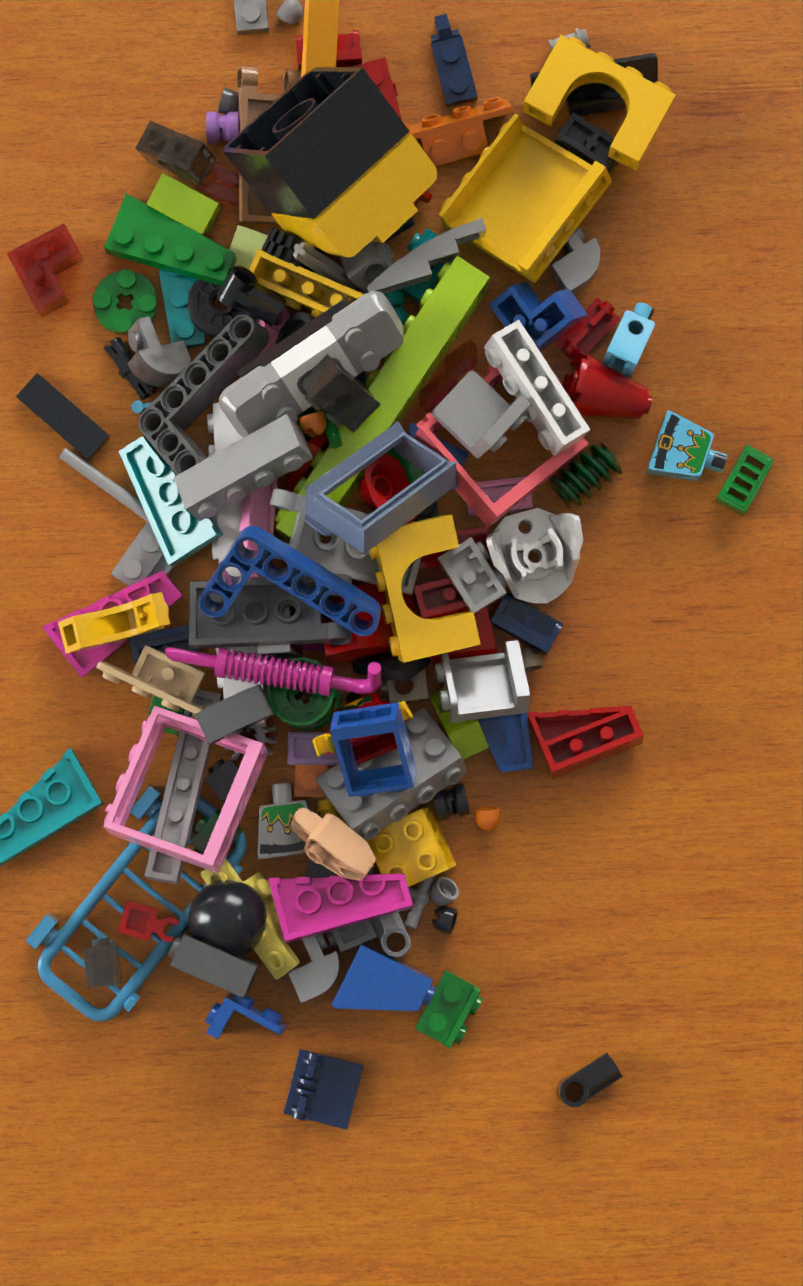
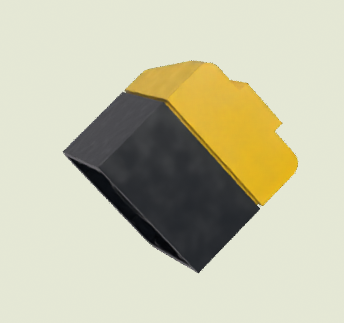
[222,67,437,257]

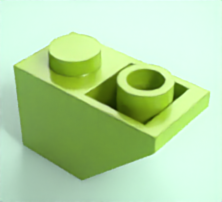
[428,688,489,760]

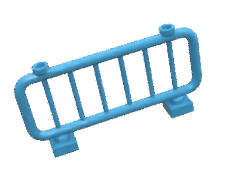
[25,785,247,1022]

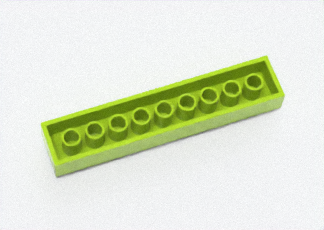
[275,256,490,542]

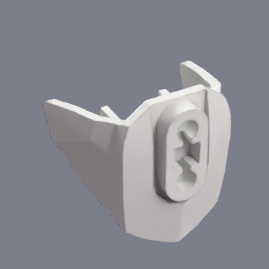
[486,508,583,604]

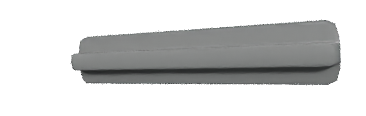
[293,241,359,291]

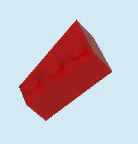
[527,706,644,779]

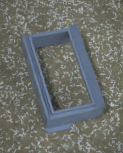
[304,421,457,554]

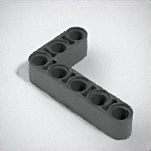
[138,314,269,475]

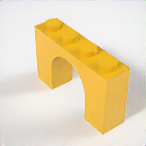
[523,35,676,171]
[369,514,481,663]

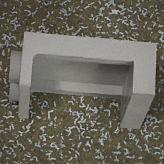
[435,640,530,723]

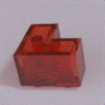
[7,223,84,317]

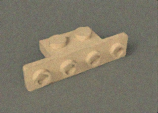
[96,645,206,720]

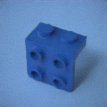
[205,993,286,1039]

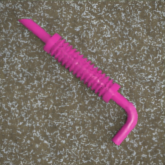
[165,647,382,696]

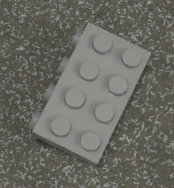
[315,708,467,840]

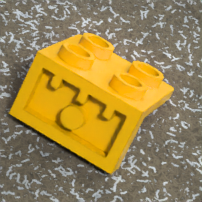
[366,805,456,887]

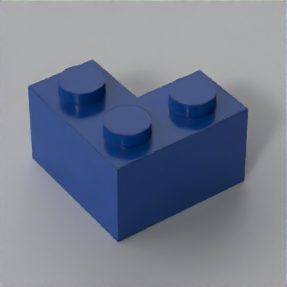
[489,282,588,352]

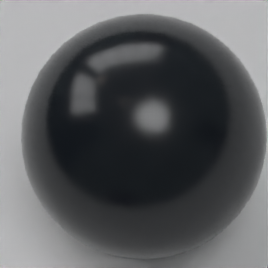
[189,880,267,957]

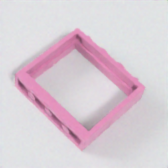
[103,706,269,874]

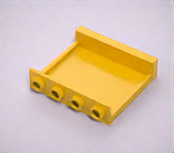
[438,113,612,283]

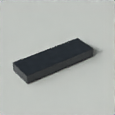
[16,373,110,461]

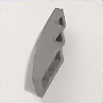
[367,218,486,294]

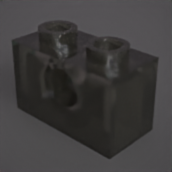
[135,120,216,186]
[300,354,381,433]

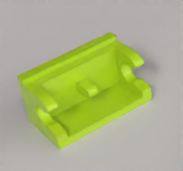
[146,173,224,235]

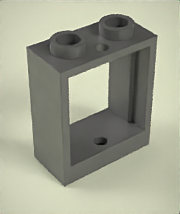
[168,932,261,998]

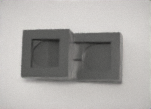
[195,685,274,744]

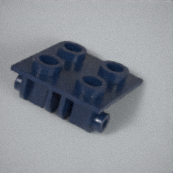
[283,1049,363,1130]

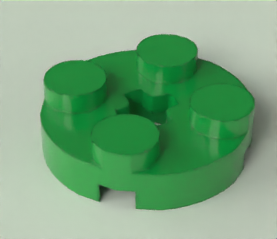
[92,269,158,335]

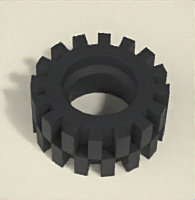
[261,227,324,273]

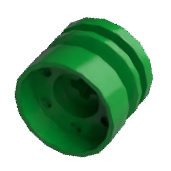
[266,657,342,731]

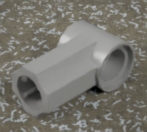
[371,912,411,958]

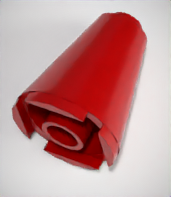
[562,351,653,419]

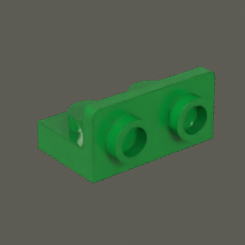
[415,970,483,1049]

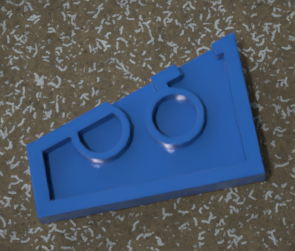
[477,713,533,773]

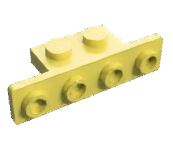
[201,858,300,979]

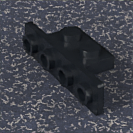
[530,53,658,117]

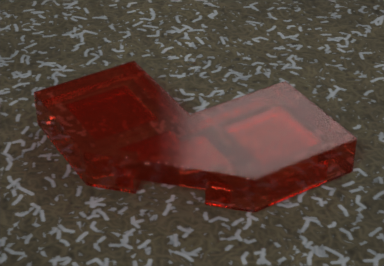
[420,339,477,412]

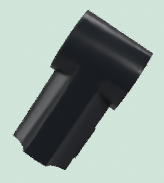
[217,266,286,326]
[557,1052,623,1107]

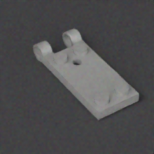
[258,489,421,594]

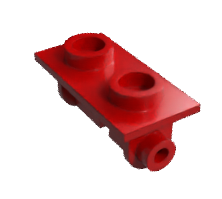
[554,297,621,360]

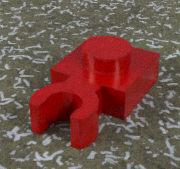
[118,900,179,942]

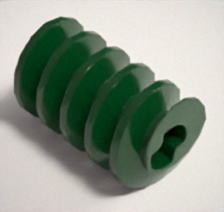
[549,442,623,508]

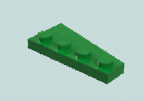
[104,193,237,286]

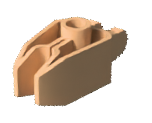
[290,807,376,881]

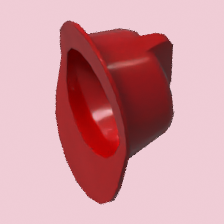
[359,454,416,524]

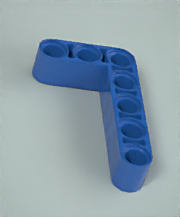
[199,526,381,636]

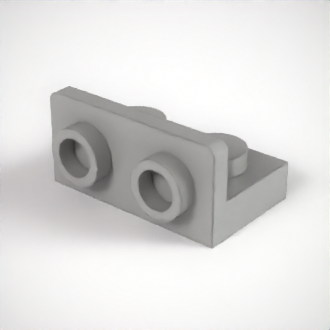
[437,537,507,614]

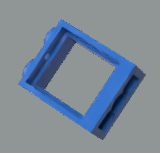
[330,702,417,797]

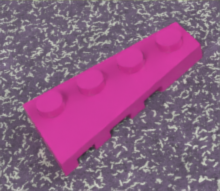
[42,571,184,678]
[268,874,414,943]

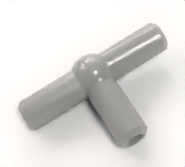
[404,875,436,930]

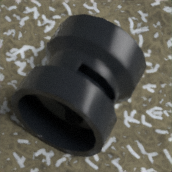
[433,783,470,821]

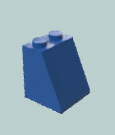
[331,943,436,1011]

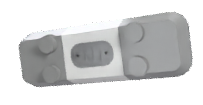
[219,291,403,437]

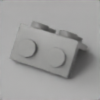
[432,371,531,459]

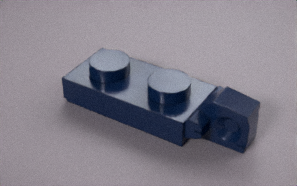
[431,14,478,107]

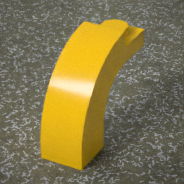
[58,592,170,654]

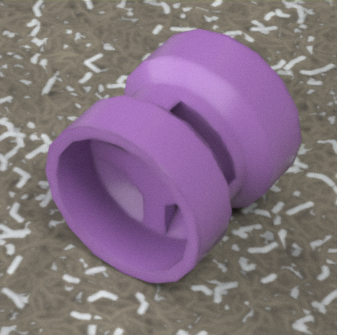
[206,111,239,144]

